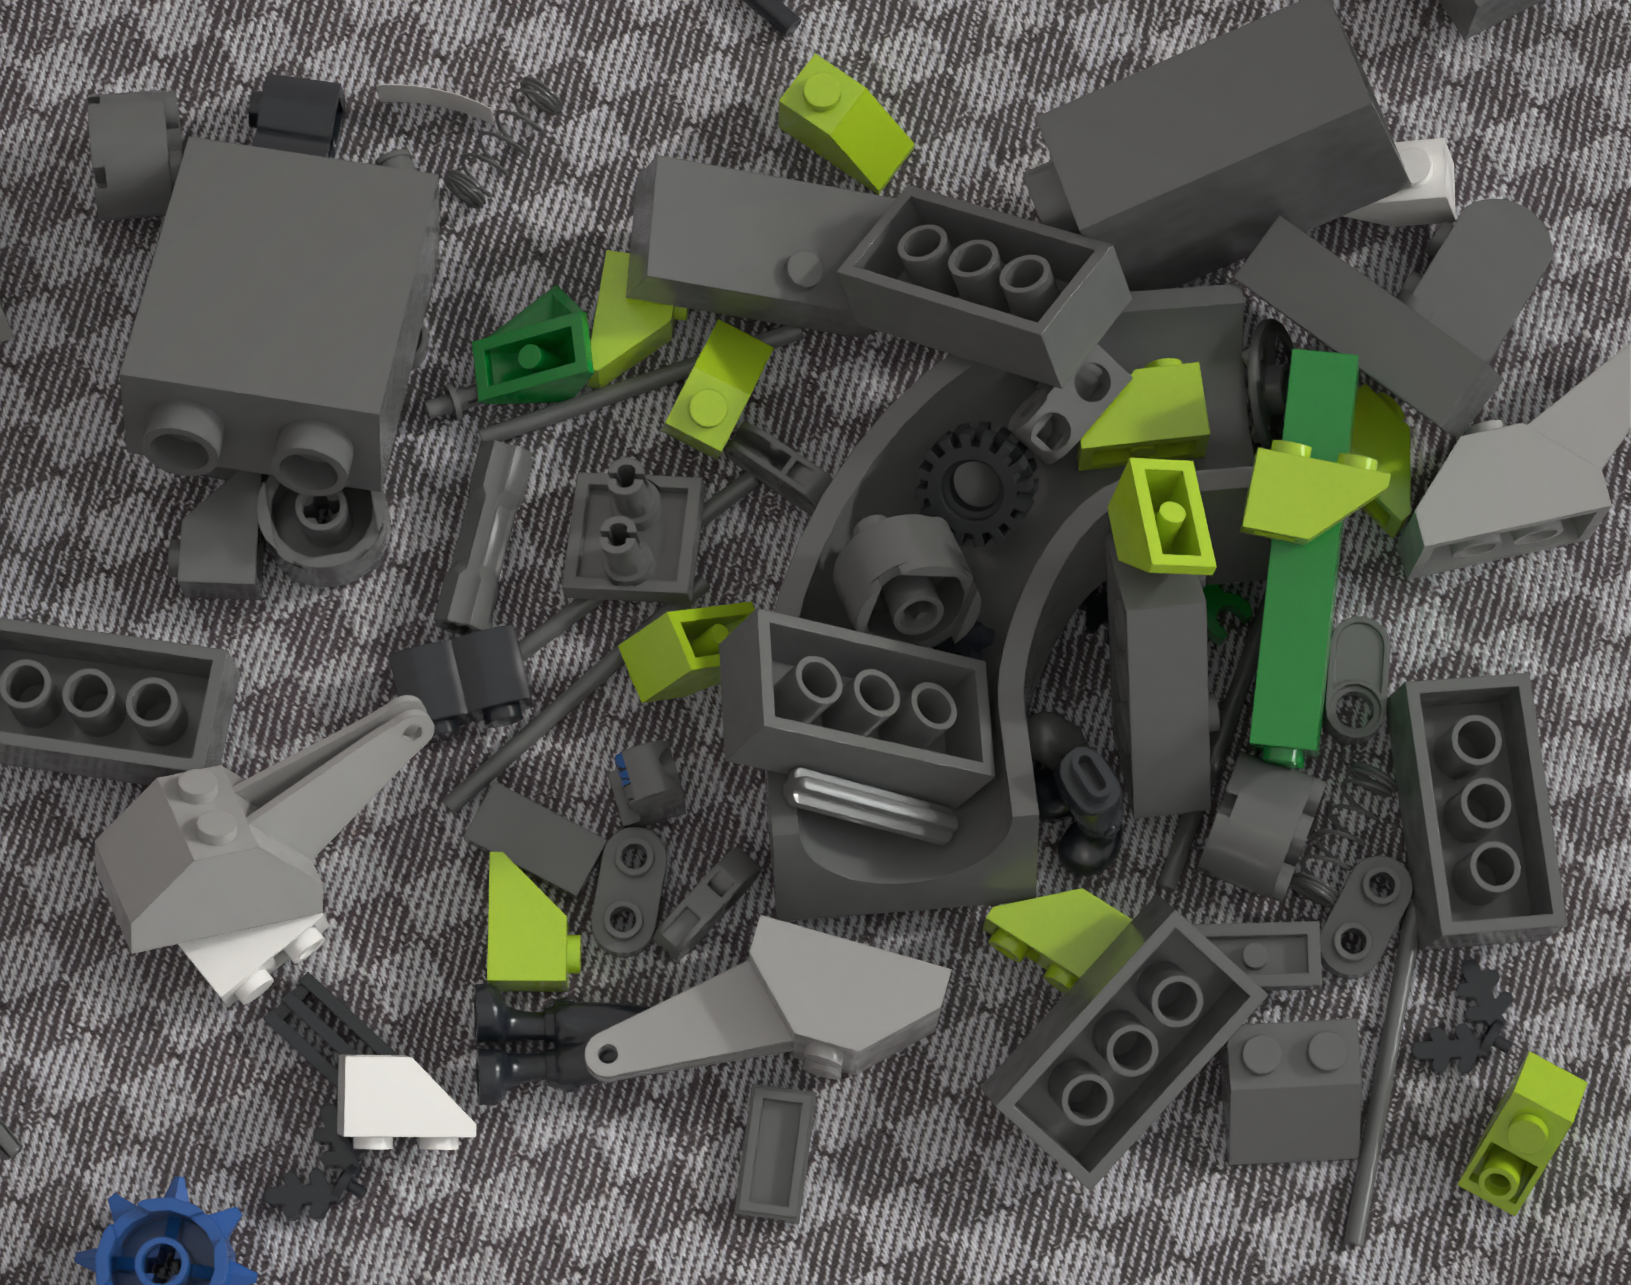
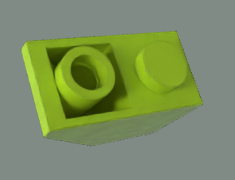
[1240,440,1391,545]
[983,888,1132,994]
[1457,1051,1588,1217]

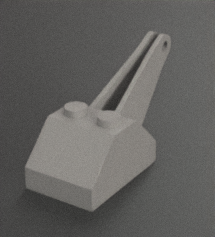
[1397,342,1631,580]
[95,695,435,954]
[585,915,952,1083]

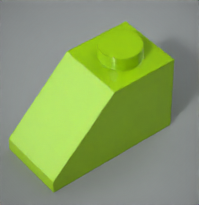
[778,53,915,195]
[588,250,689,389]
[661,319,774,460]
[1076,358,1210,471]
[1351,383,1411,539]
[1107,458,1217,575]
[618,601,755,703]
[487,852,581,992]

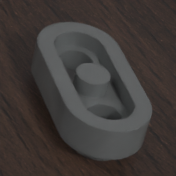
[591,827,668,958]
[1320,855,1413,980]

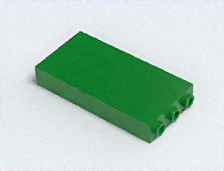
[1249,348,1359,769]

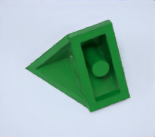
[472,284,594,404]

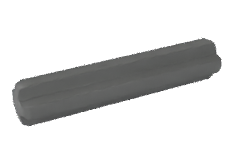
[782,767,959,845]

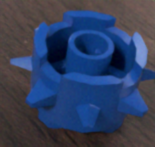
[75,1176,258,1285]

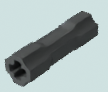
[433,440,534,635]

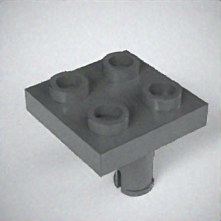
[562,457,706,604]

